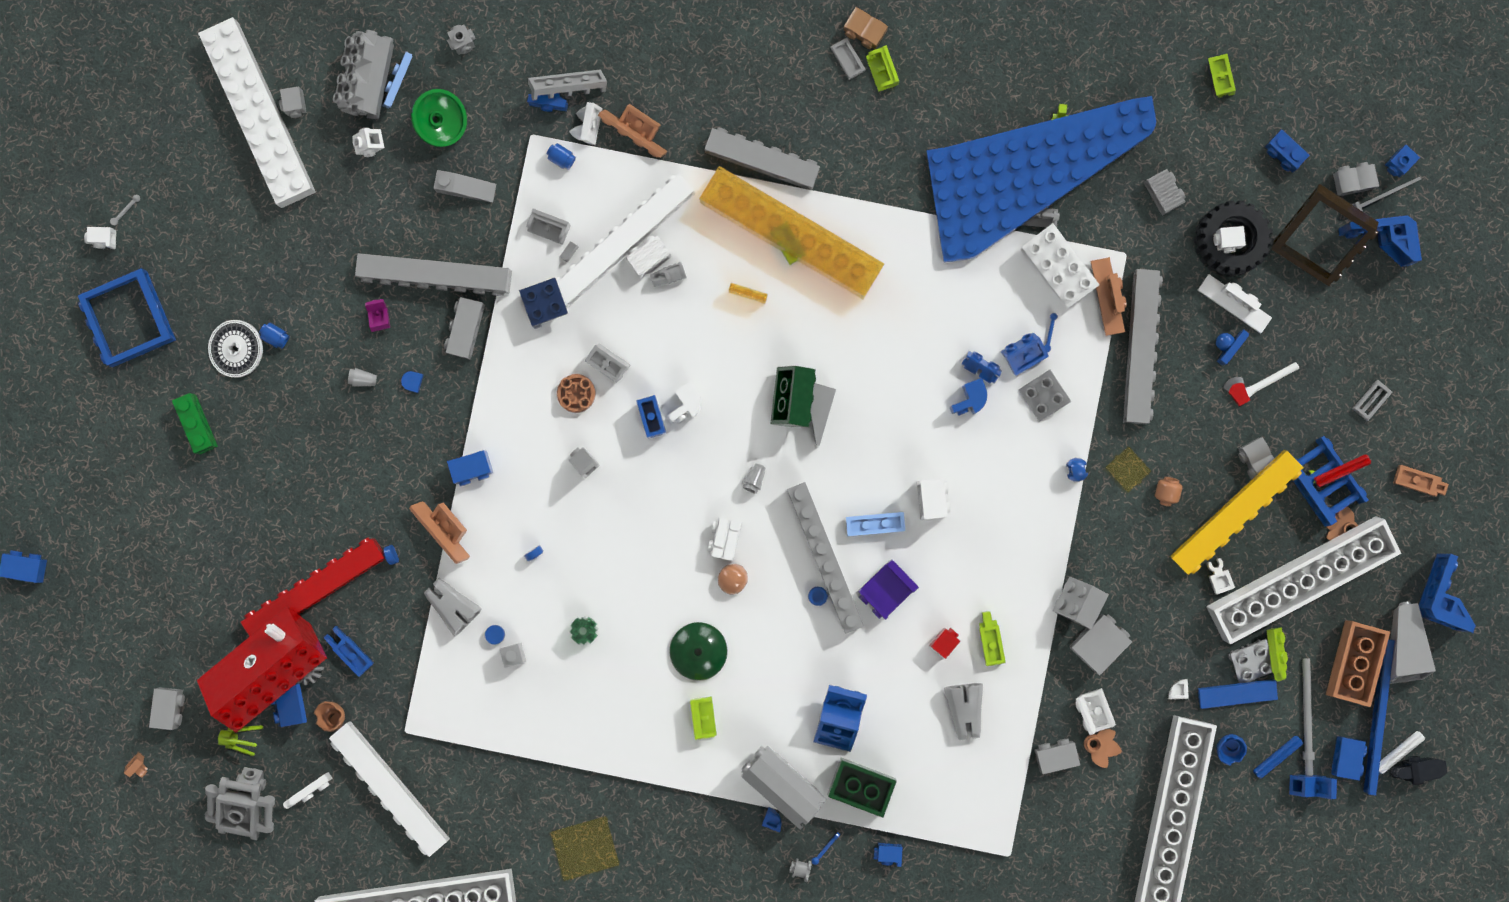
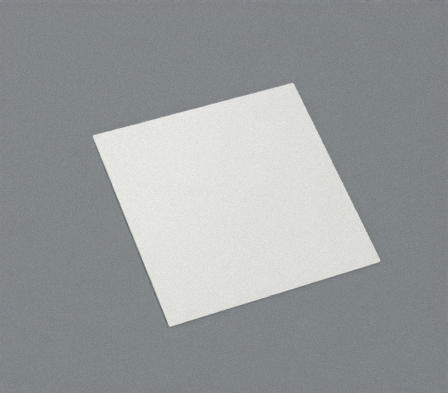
[405,135,1126,856]

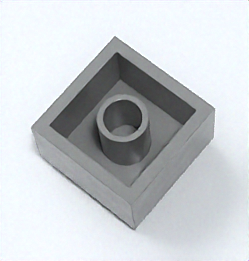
[1053,576,1109,630]

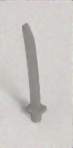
[1352,177,1421,211]

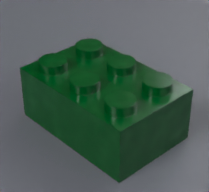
[770,366,816,427]
[827,758,897,818]

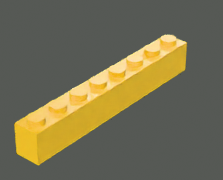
[1170,450,1304,575]

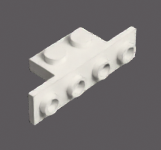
[1198,274,1272,334]

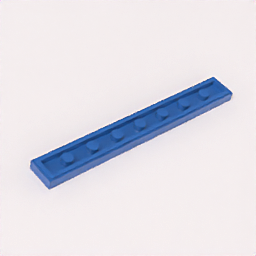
[1364,639,1395,795]

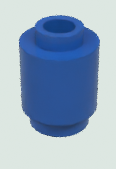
[546,143,576,170]
[259,323,290,349]

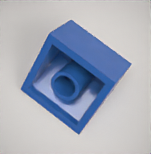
[271,684,307,727]

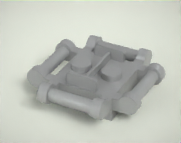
[205,777,275,840]

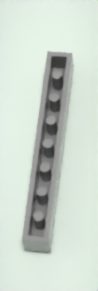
[355,253,512,296]
[1123,269,1163,425]
[787,482,864,634]

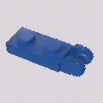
[324,626,374,677]

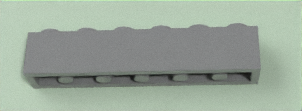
[705,127,820,190]

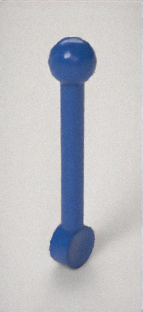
[1044,313,1058,352]
[812,832,840,865]

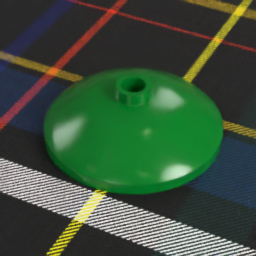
[411,89,467,147]

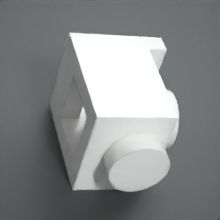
[84,227,116,249]

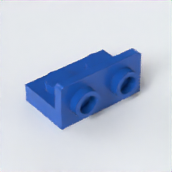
[1265,130,1310,173]
[1001,333,1049,376]

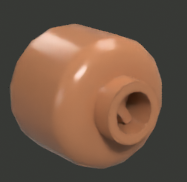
[1155,477,1182,506]

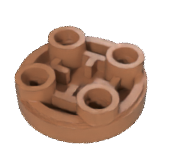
[557,374,596,413]

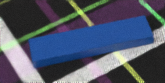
[1198,679,1278,709]

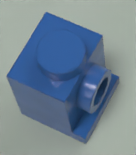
[874,843,903,867]

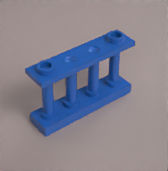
[1293,436,1368,527]

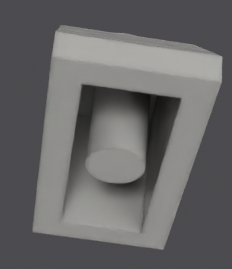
[569,447,600,478]

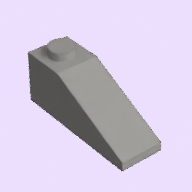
[433,170,497,203]
[811,383,836,446]

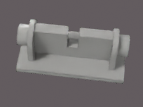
[1023,208,1060,228]

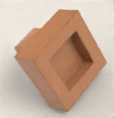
[124,752,148,778]

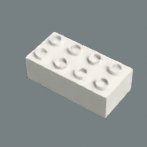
[1022,223,1099,308]

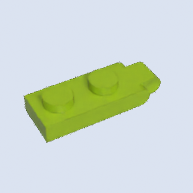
[1267,627,1288,681]

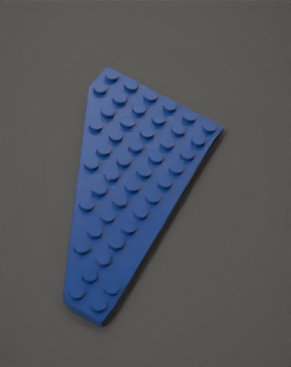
[927,96,1156,263]

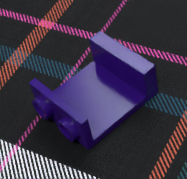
[858,559,919,620]

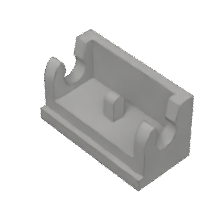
[526,209,571,245]
[585,344,630,383]

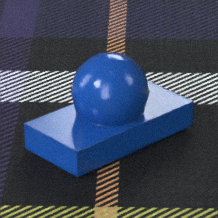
[1216,330,1249,366]

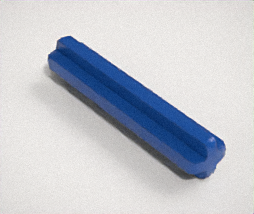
[1253,736,1303,779]

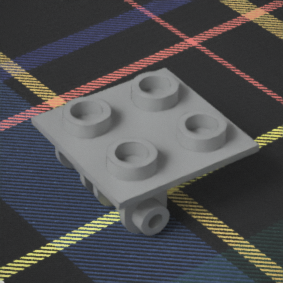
[1019,370,1071,422]
[1228,639,1272,683]

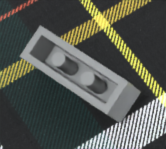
[444,297,485,360]

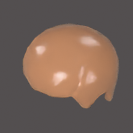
[718,563,748,595]
[314,701,345,732]

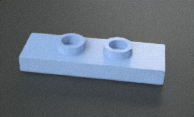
[382,52,412,109]

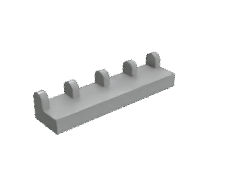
[528,70,607,101]

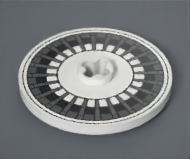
[208,320,263,377]

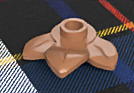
[1326,507,1358,540]
[1084,729,1122,768]

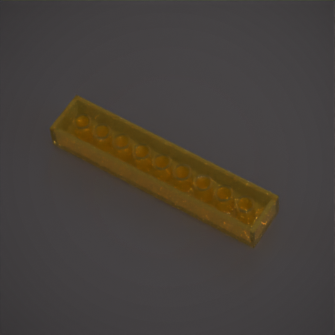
[699,166,884,300]

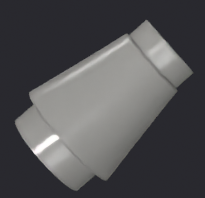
[348,368,377,387]
[743,464,766,494]

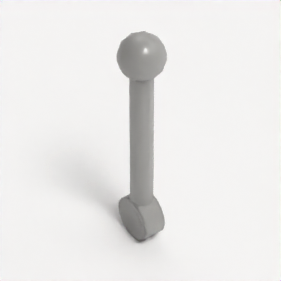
[110,195,140,226]

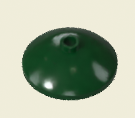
[670,622,728,680]

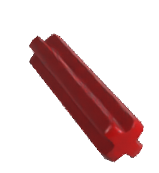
[1314,455,1371,487]

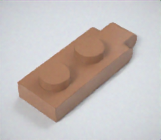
[1393,465,1449,497]

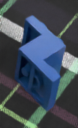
[813,685,867,752]

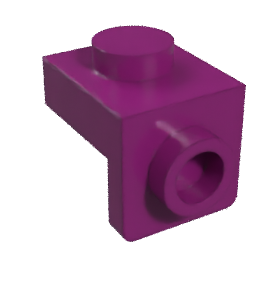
[365,299,390,332]

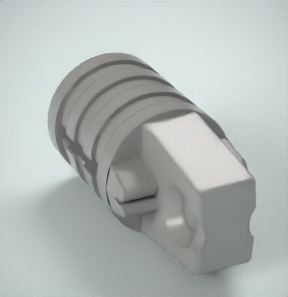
[650,262,687,287]

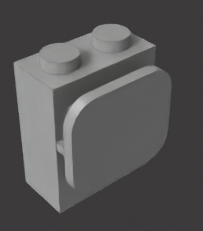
[1069,614,1132,675]

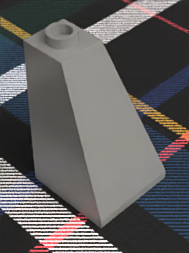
[1390,602,1436,684]

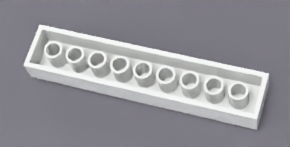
[198,17,316,208]
[1206,516,1401,644]
[1135,715,1217,902]
[315,869,516,902]

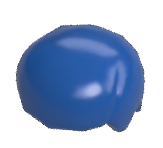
[1216,734,1247,766]

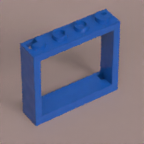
[78,268,176,367]

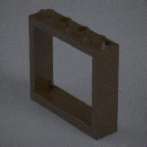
[1271,184,1379,286]

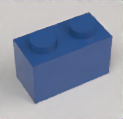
[636,395,667,439]
[447,450,493,487]
[0,550,47,583]
[1331,736,1367,781]

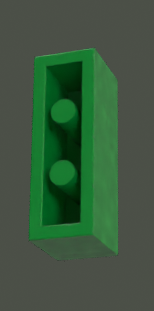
[172,393,218,454]

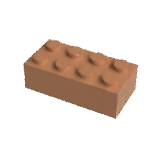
[1326,620,1390,707]

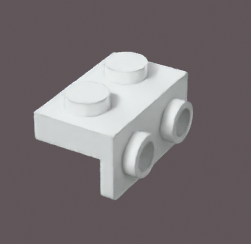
[1076,688,1116,735]

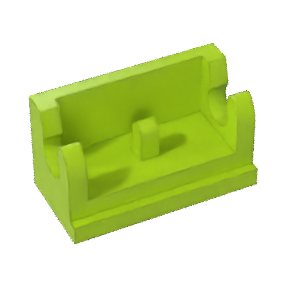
[866,45,899,92]
[1208,54,1236,98]
[690,696,717,740]

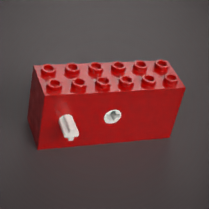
[197,606,327,733]

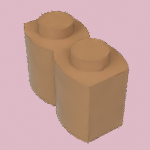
[844,7,888,49]

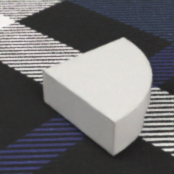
[1168,679,1188,699]

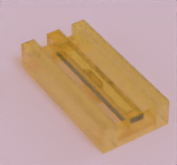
[729,283,768,304]

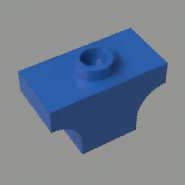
[527,93,568,112]

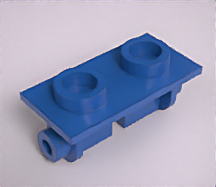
[962,351,1002,384]

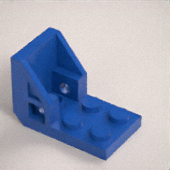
[1339,215,1422,267]
[1419,554,1476,633]

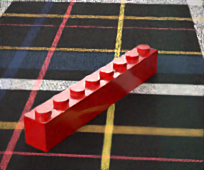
[241,537,385,637]

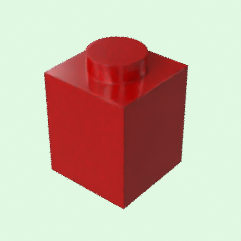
[929,628,960,659]

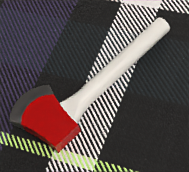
[1223,362,1299,407]

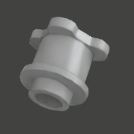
[789,858,812,882]

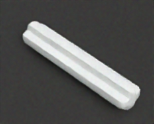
[1379,731,1425,774]

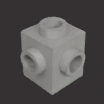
[447,25,476,55]
[236,767,266,795]

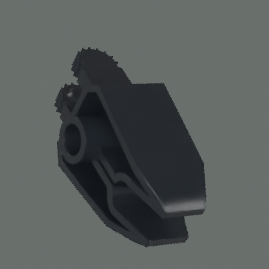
[1390,756,1448,785]

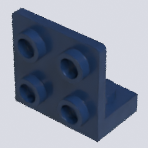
[519,278,568,329]

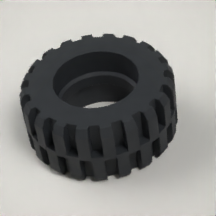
[1194,200,1273,277]

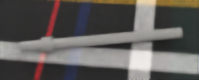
[1302,658,1315,776]

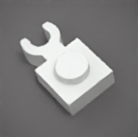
[1207,558,1235,594]

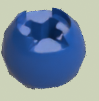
[1066,458,1088,482]

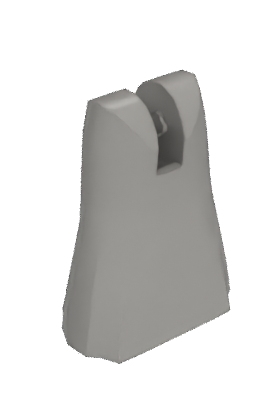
[424,578,482,636]
[944,683,983,740]

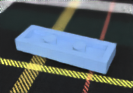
[846,512,905,536]

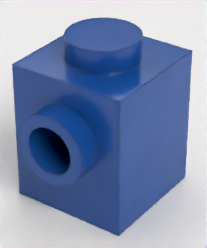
[1385,145,1420,177]

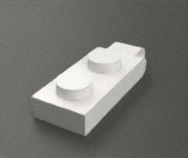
[283,772,333,809]

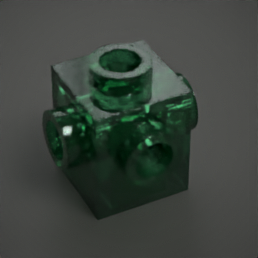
[570,616,599,645]

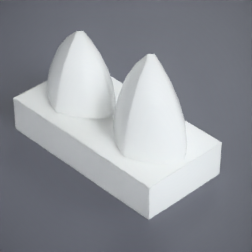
[569,102,602,145]

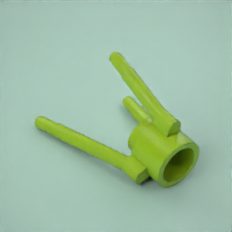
[218,725,263,756]

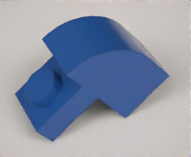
[950,378,987,416]
[1289,775,1337,799]

